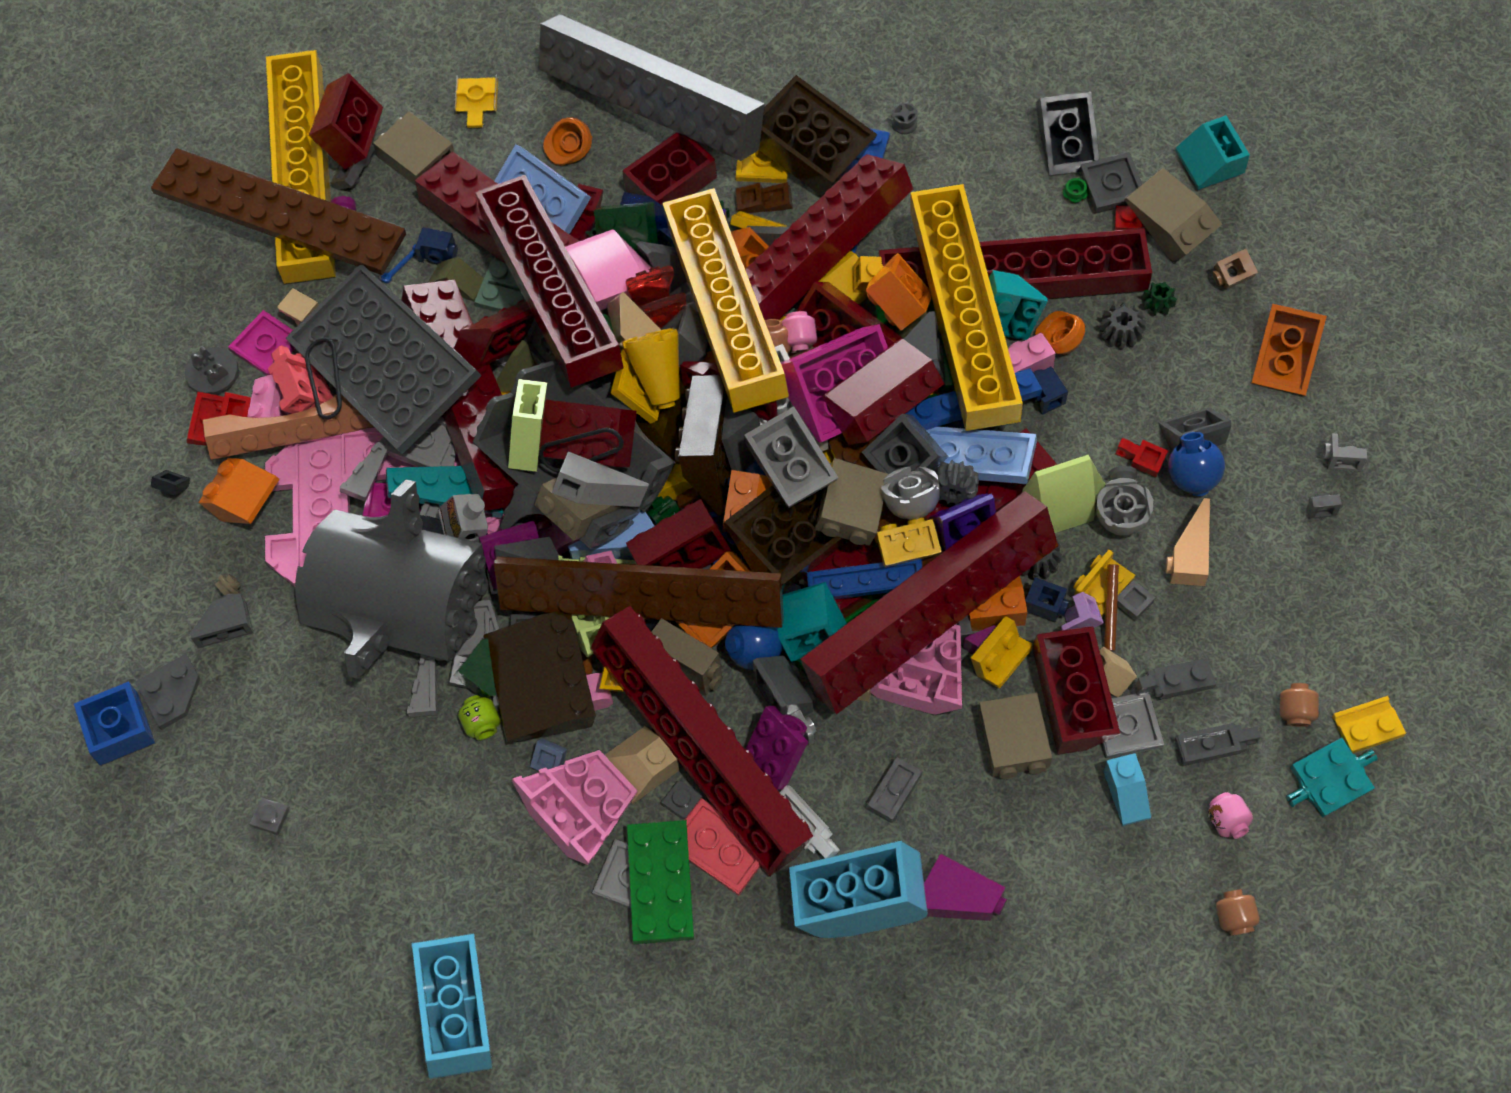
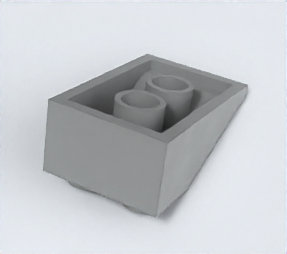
[744,406,838,508]

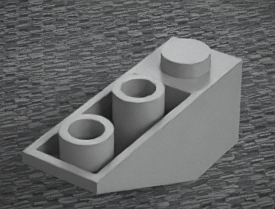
[552,451,649,507]

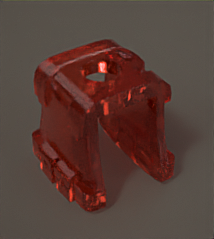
[625,265,686,329]

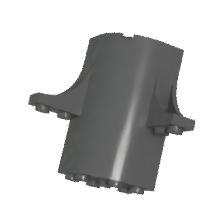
[473,360,675,549]
[295,480,488,679]

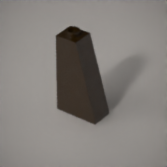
[636,370,687,462]

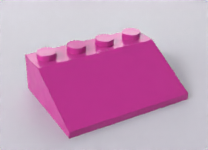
[781,324,888,443]

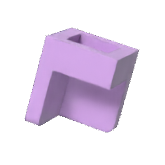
[1061,592,1103,631]

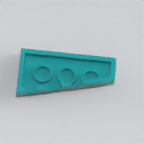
[385,466,503,518]

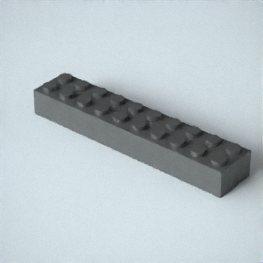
[538,14,765,161]

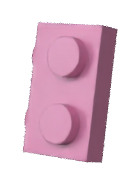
[248,375,291,418]

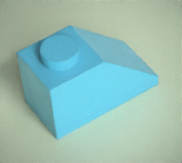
[1104,753,1151,826]

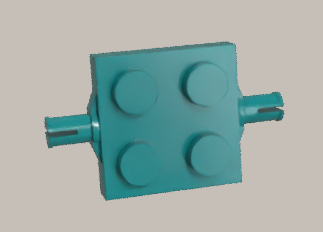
[1286,738,1378,818]

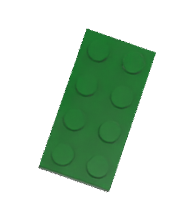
[627,820,694,944]

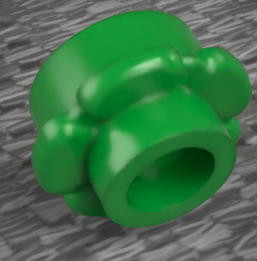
[1063,178,1088,203]

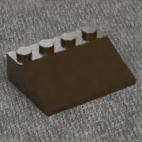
[759,75,878,196]
[675,375,731,516]
[724,485,849,593]
[483,611,596,743]

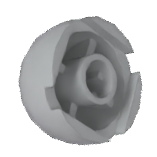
[882,467,940,520]
[1096,478,1153,536]

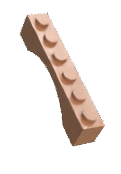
[203,394,374,460]

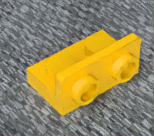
[874,517,942,568]
[1073,550,1135,617]
[971,616,1033,688]

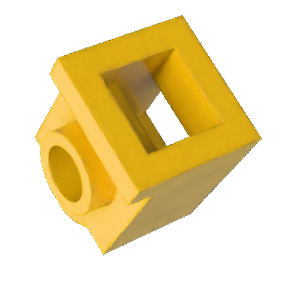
[853,256,884,292]

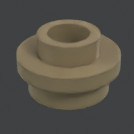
[215,574,241,595]

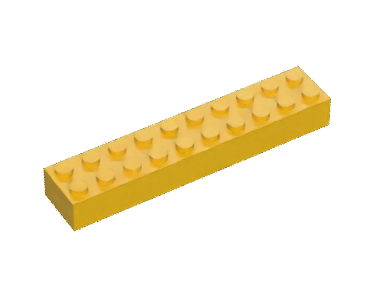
[266,50,336,284]
[910,184,1023,431]
[663,188,789,413]

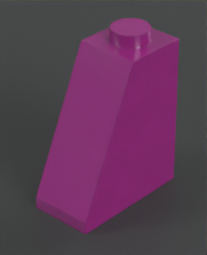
[924,853,1007,921]

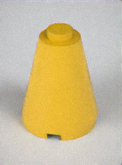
[622,328,680,409]

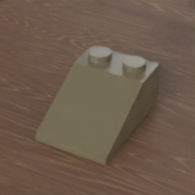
[1124,168,1222,262]

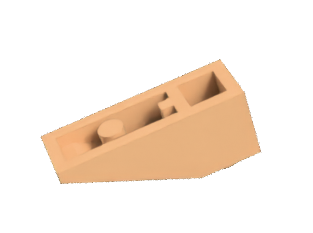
[1166,498,1210,586]

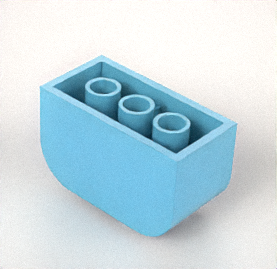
[789,841,928,938]
[412,934,492,1079]

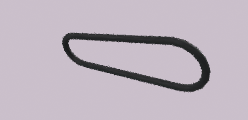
[305,338,342,420]
[539,428,624,473]

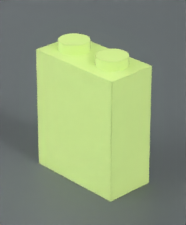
[508,379,547,472]

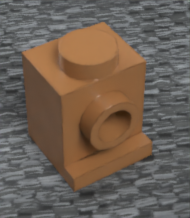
[1212,249,1258,289]

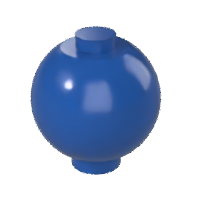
[1168,432,1225,496]
[725,625,784,671]

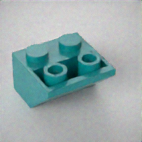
[1175,115,1250,190]
[989,270,1048,340]
[777,582,847,661]

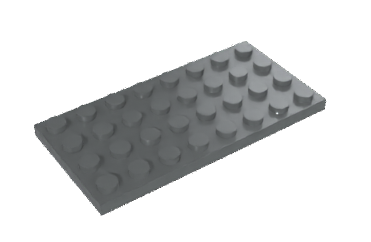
[286,265,481,454]

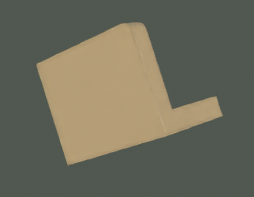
[278,288,319,326]
[1100,647,1137,697]

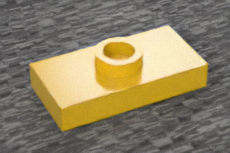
[730,211,787,228]

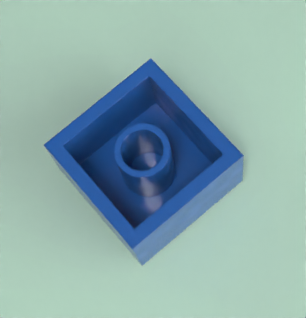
[74,682,155,765]

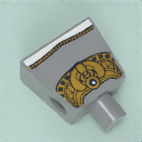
[438,494,488,543]

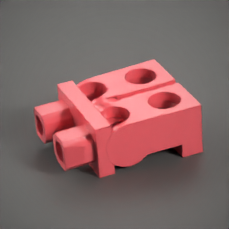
[268,345,333,414]

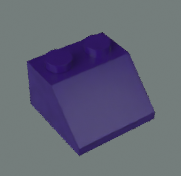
[929,494,996,552]

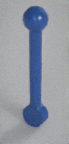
[381,244,416,283]

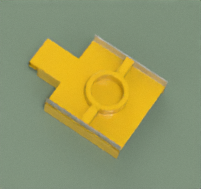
[455,75,498,128]

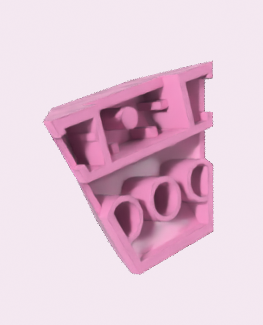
[565,229,671,310]
[870,624,962,715]
[512,750,637,865]

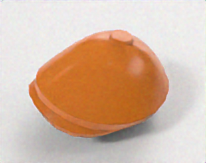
[543,117,592,166]
[1035,311,1085,354]

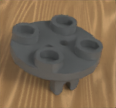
[185,346,239,395]

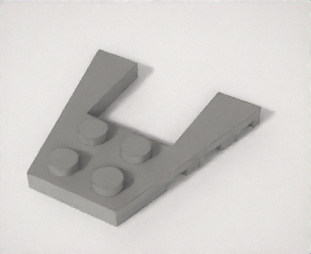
[340,417,456,519]
[407,600,499,717]

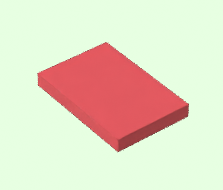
[685,798,761,896]

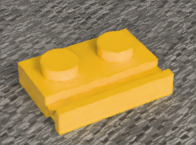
[1332,696,1406,753]

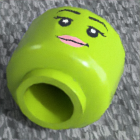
[458,695,501,740]

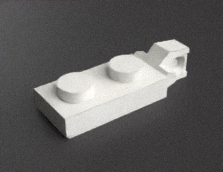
[780,785,840,859]

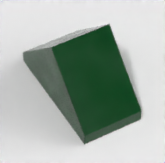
[453,638,496,699]

